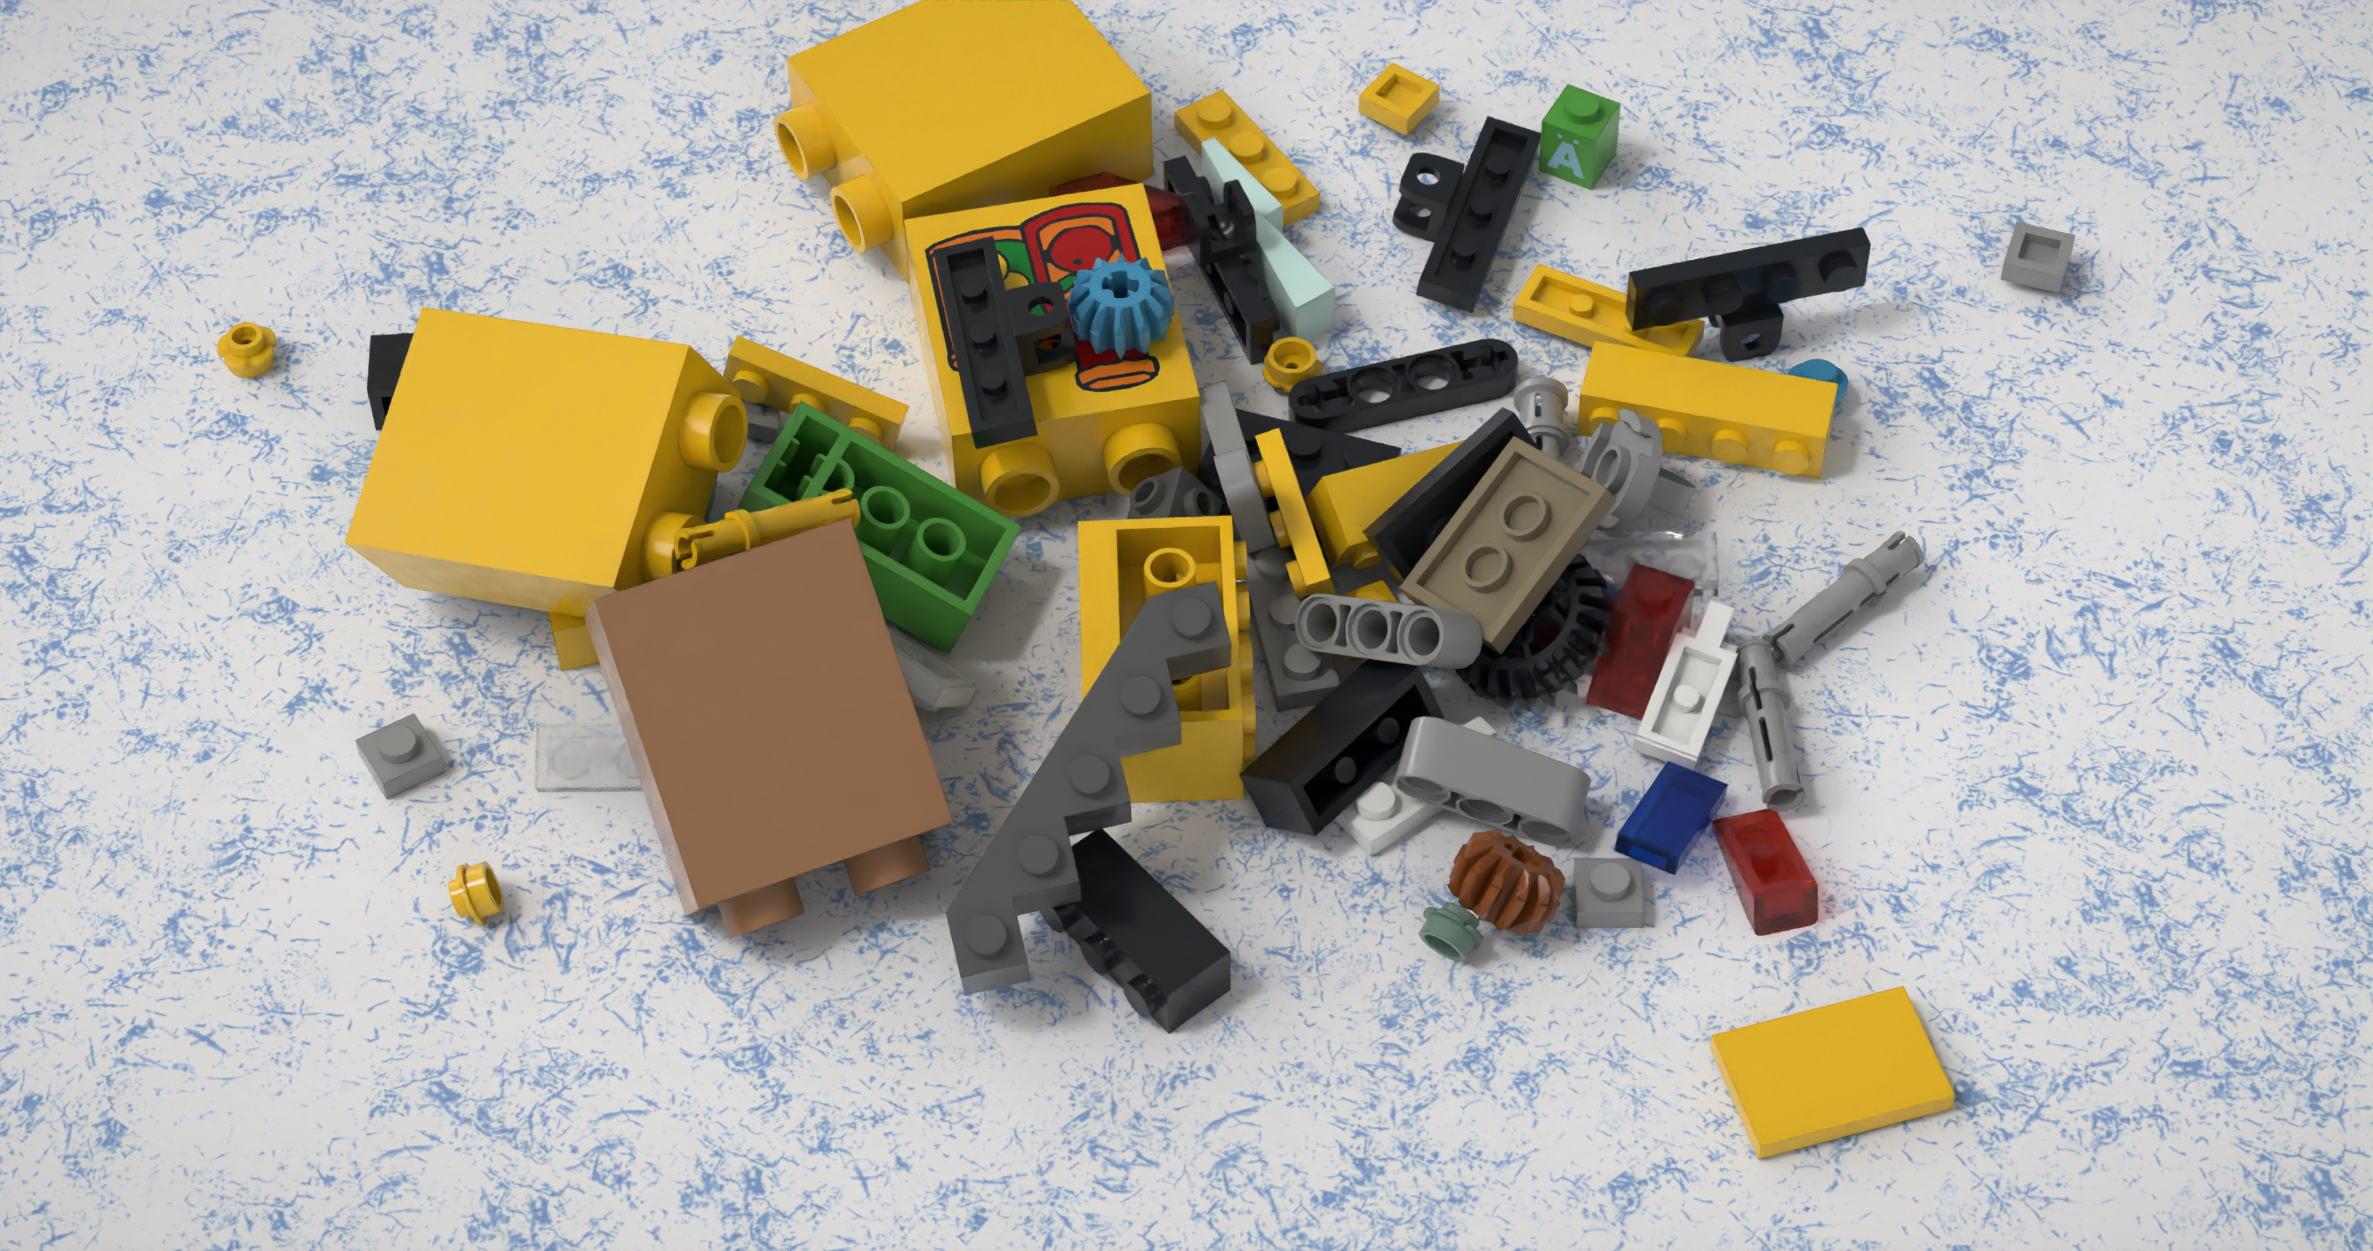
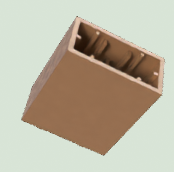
[584,517,954,939]

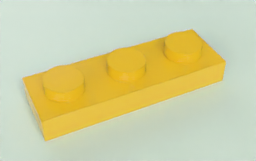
[1174,89,1320,227]
[1513,264,1705,358]
[723,335,909,452]
[1252,428,1337,599]

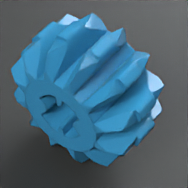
[1068,252,1175,359]

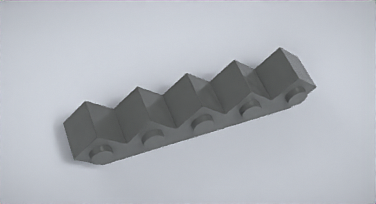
[946,581,1232,996]

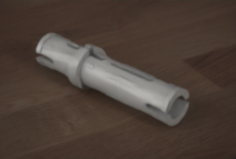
[1761,531,1924,669]
[1735,638,1805,812]

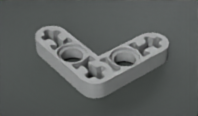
[1198,380,1277,554]

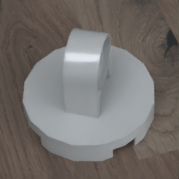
[1577,408,1696,535]

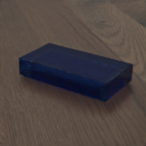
[1614,761,1728,875]

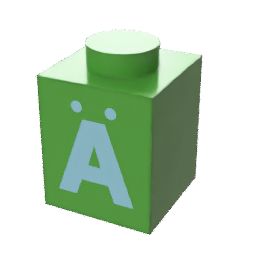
[1539,84,1621,190]

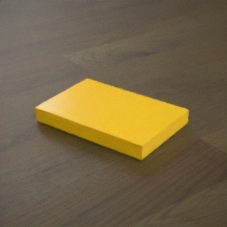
[1710,986,1955,1160]

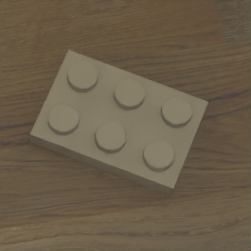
[1399,436,1617,654]

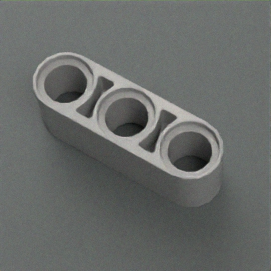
[1295,593,1483,669]
[1394,717,1591,847]

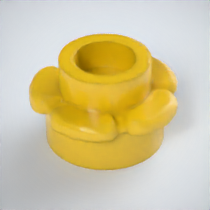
[217,322,277,378]
[1262,337,1322,393]
[448,861,504,926]

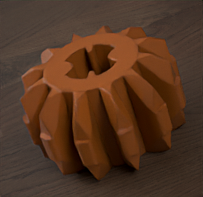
[1447,830,1566,936]

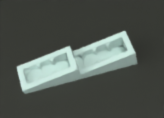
[1201,137,1335,342]

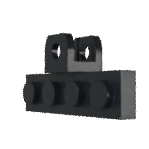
[1392,116,1541,313]
[1163,155,1280,365]
[1625,227,1871,362]
[933,236,1078,449]

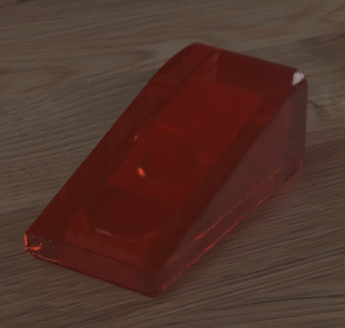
[1712,809,1818,936]

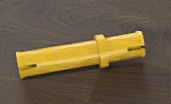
[674,488,860,570]

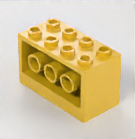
[1078,515,1256,803]

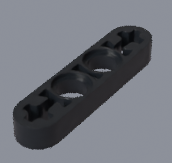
[1288,338,1518,434]

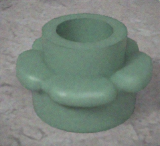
[1419,902,1483,962]

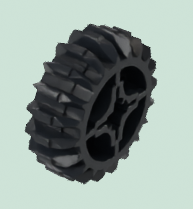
[1455,553,1618,712]

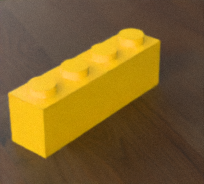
[1577,341,1838,479]

